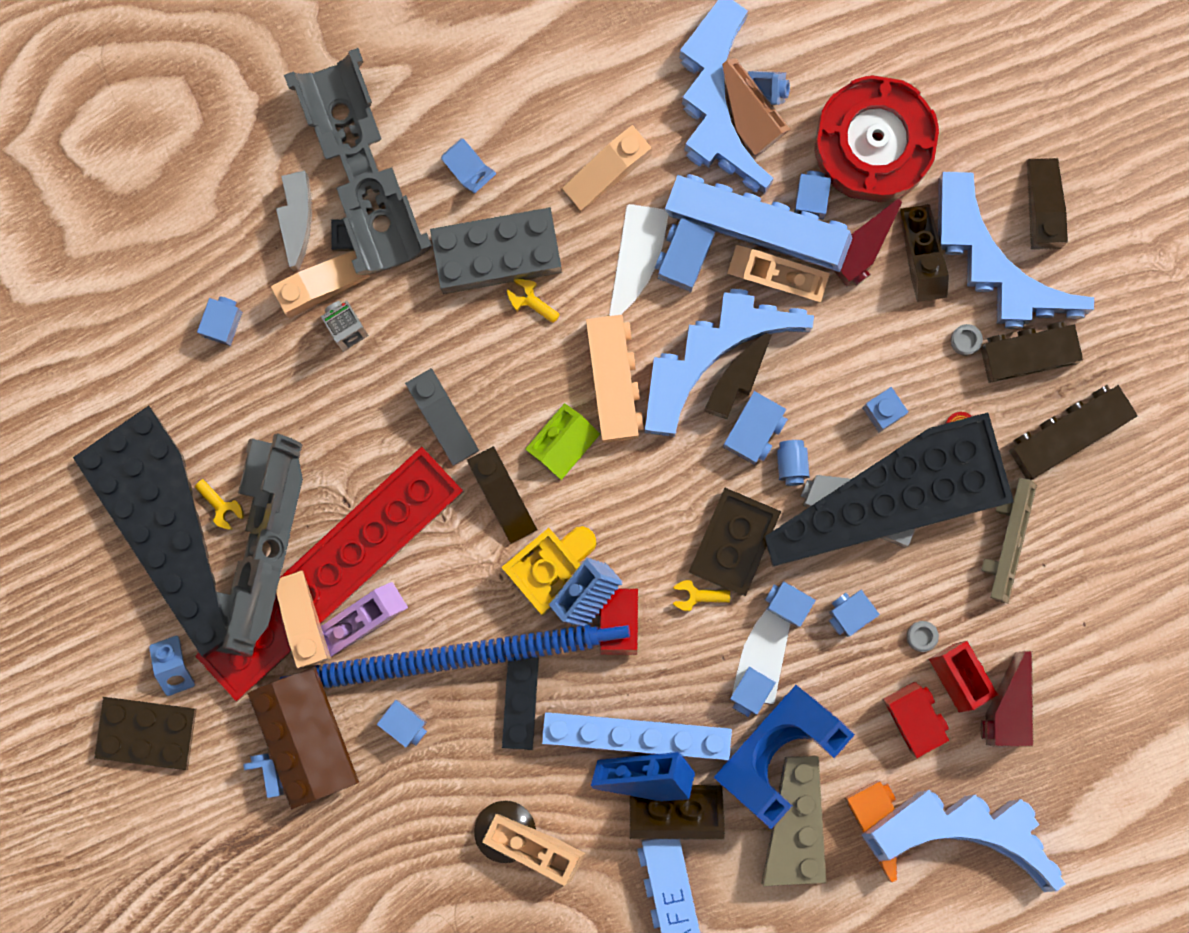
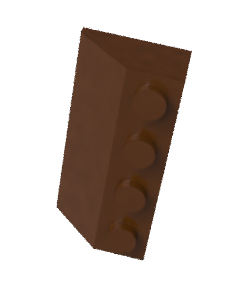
[247,666,360,810]

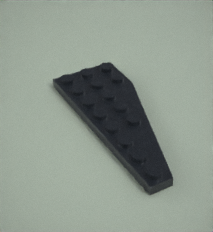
[73,406,227,658]
[764,412,1014,567]

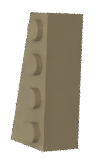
[761,755,826,886]

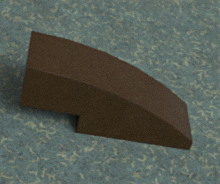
[704,333,772,420]

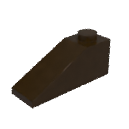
[1027,158,1068,250]
[467,446,537,544]

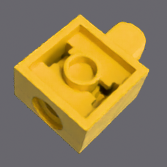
[502,526,597,616]

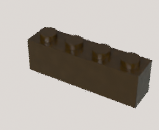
[1009,384,1138,480]

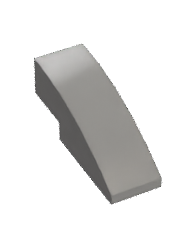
[276,171,312,272]

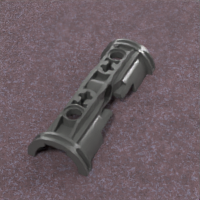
[284,48,432,275]
[215,434,303,657]

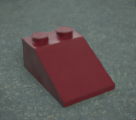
[980,651,1033,746]

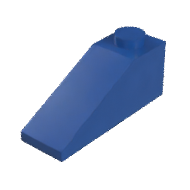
[591,752,695,801]

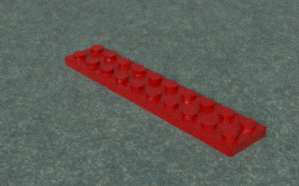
[195,446,464,701]

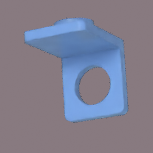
[441,138,496,193]
[149,636,195,696]

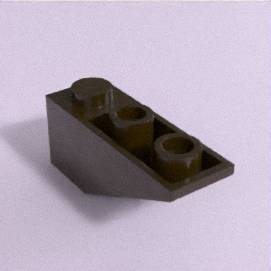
[900,204,949,302]

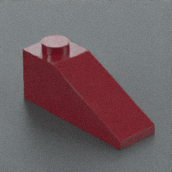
[833,198,902,287]

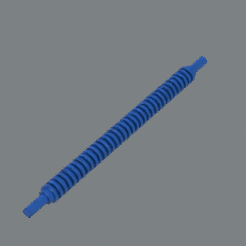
[279,624,630,688]

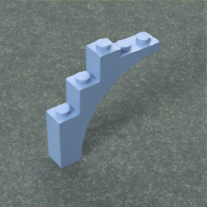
[679,0,774,194]
[938,172,1094,329]
[645,289,814,437]
[862,790,1065,892]

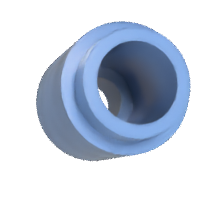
[777,440,810,486]

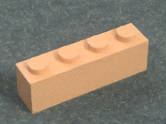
[586,314,644,443]

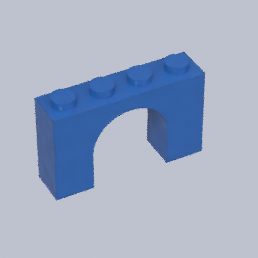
[714,685,855,829]

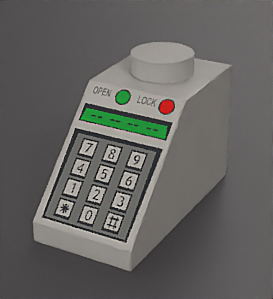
[321,301,369,351]

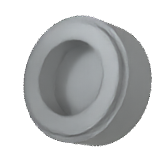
[951,324,983,356]
[907,621,939,652]

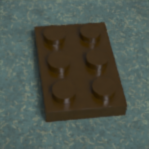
[689,488,781,597]
[94,697,197,770]
[630,785,725,839]

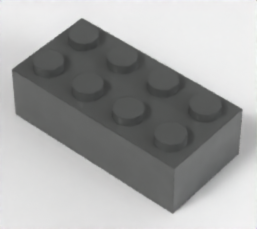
[430,207,562,294]

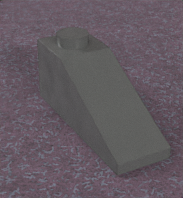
[405,368,480,466]

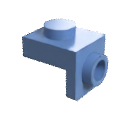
[748,71,790,105]
[243,753,284,798]

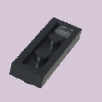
[502,656,539,750]

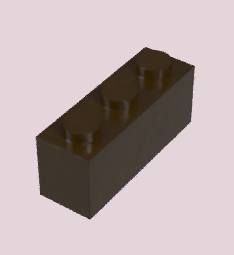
[981,321,1083,383]

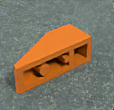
[844,780,897,883]

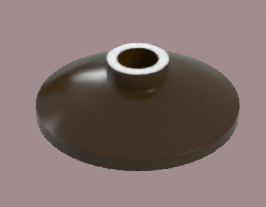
[474,801,536,863]

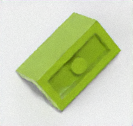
[525,403,600,480]

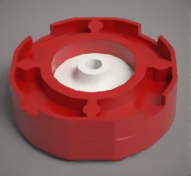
[814,75,939,203]

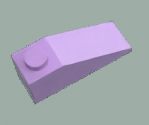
[321,582,408,657]

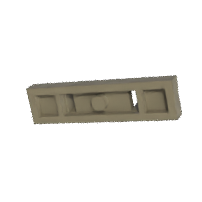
[982,478,1037,604]

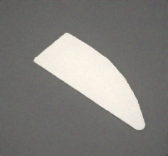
[610,204,668,316]
[732,586,795,704]

